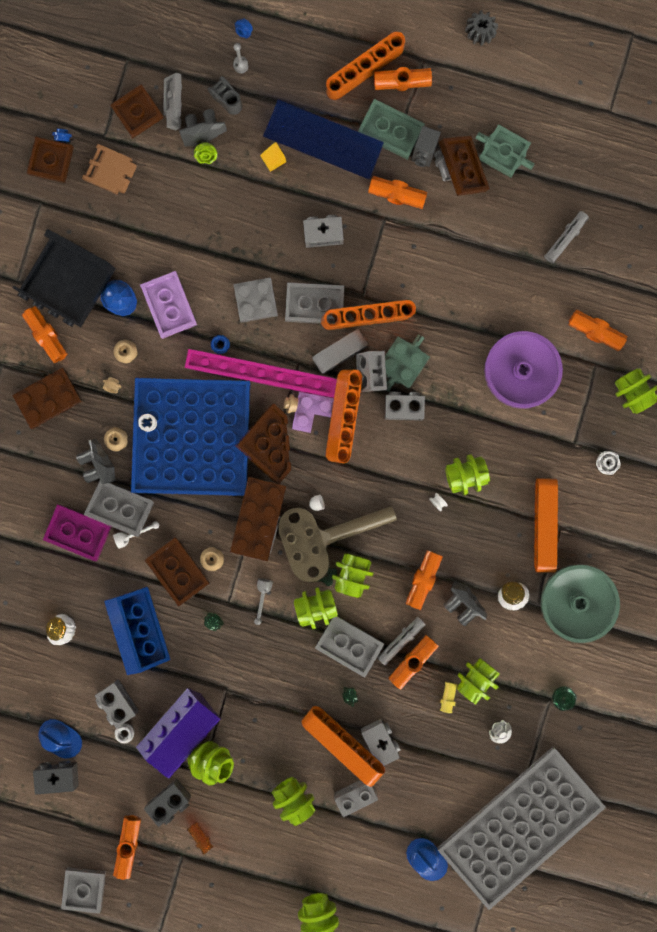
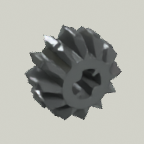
[465,10,498,46]

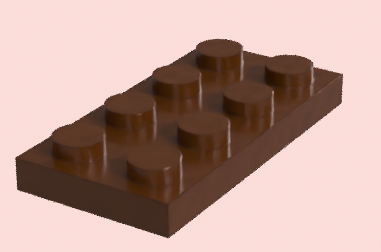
[230,477,287,562]

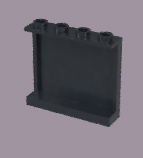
[12,229,116,328]

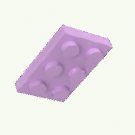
[140,271,197,339]

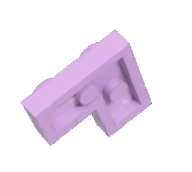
[292,392,334,433]

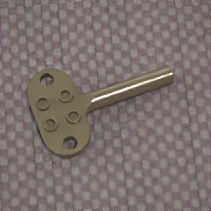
[278,506,397,583]

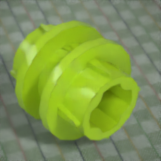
[615,368,657,414]
[445,454,490,495]
[332,553,374,598]
[294,587,338,629]
[456,658,500,705]
[188,741,234,785]
[272,777,315,826]
[298,893,339,932]

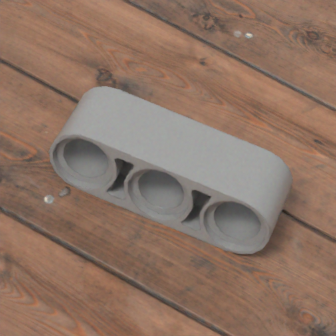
[312,329,369,374]

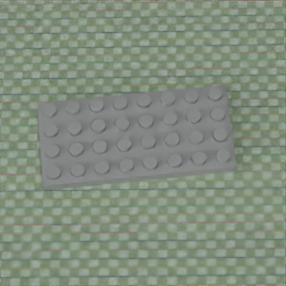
[437,746,606,910]

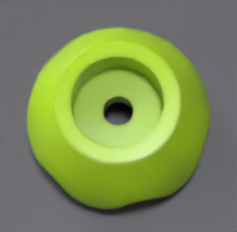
[194,142,217,164]

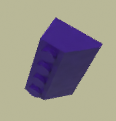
[136,688,221,778]

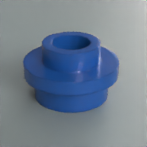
[235,19,253,38]
[52,129,72,143]
[211,335,230,354]

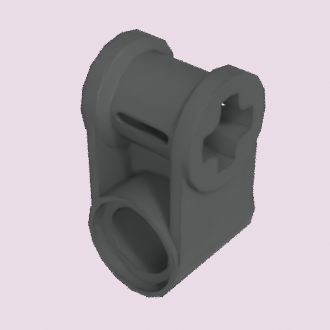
[207,76,242,115]

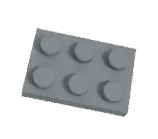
[285,282,344,324]
[84,481,154,537]
[315,616,384,678]

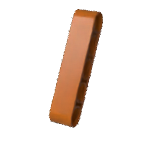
[326,32,405,100]
[321,300,416,330]
[326,369,362,463]
[534,478,558,573]
[301,706,385,787]

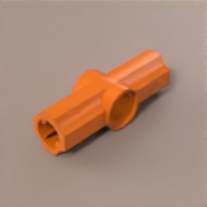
[374,67,432,92]
[368,176,427,209]
[22,306,68,363]
[568,310,628,351]
[405,550,443,610]
[388,635,439,690]
[113,815,141,880]

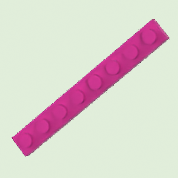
[185,349,337,398]

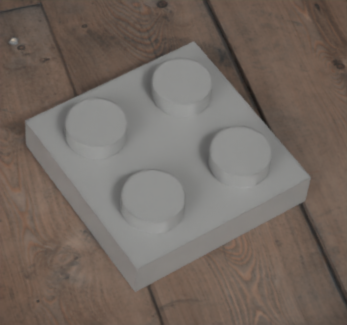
[233,277,278,323]
[61,867,106,914]

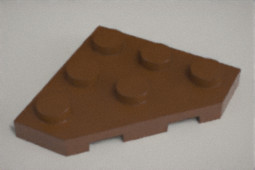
[236,403,291,484]

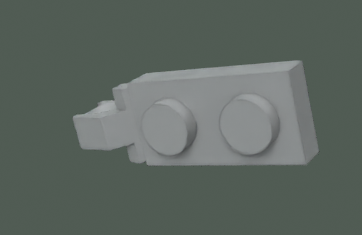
[163,73,182,131]

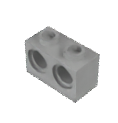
[356,351,387,392]
[385,392,425,421]
[95,679,139,728]

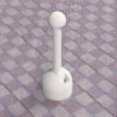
[113,521,159,549]

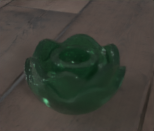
[552,686,577,711]

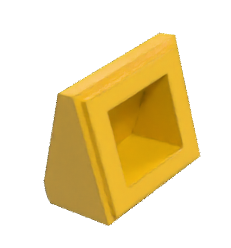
[260,142,286,172]

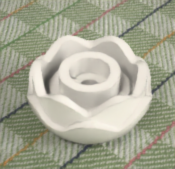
[596,451,621,475]
[489,720,512,743]

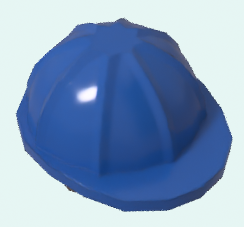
[101,280,137,316]

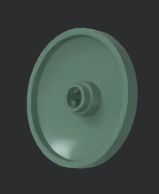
[541,564,620,643]

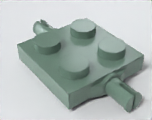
[475,124,535,178]
[385,334,430,392]

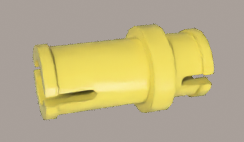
[440,682,457,713]

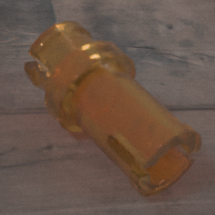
[187,822,213,854]

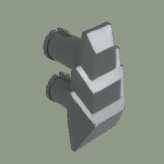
[179,109,227,146]
[76,439,115,484]
[443,581,487,626]

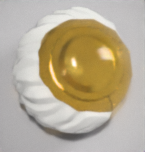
[498,582,529,611]
[46,614,76,645]

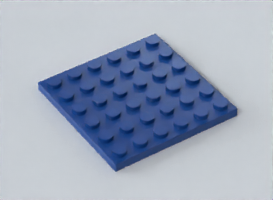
[131,378,250,496]

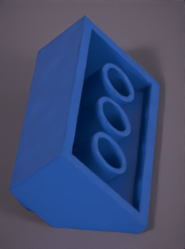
[104,587,171,675]

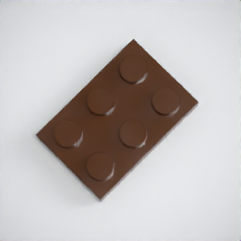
[439,136,490,196]
[12,368,83,429]
[144,537,210,607]

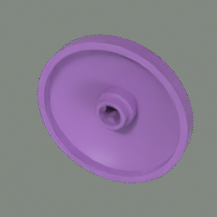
[484,331,563,409]

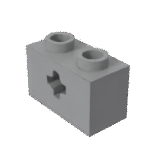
[303,215,344,248]
[361,718,401,766]
[334,780,378,817]

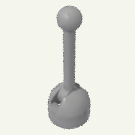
[233,43,249,74]
[254,578,273,625]

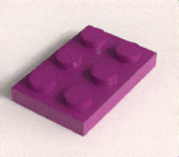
[43,504,112,562]

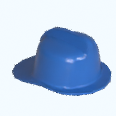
[38,719,82,758]
[406,838,448,881]

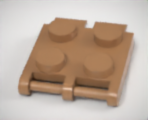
[82,144,137,195]

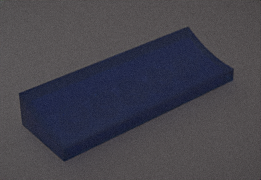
[263,100,384,179]

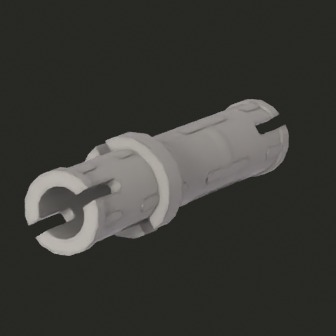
[544,211,589,264]
[377,616,426,666]

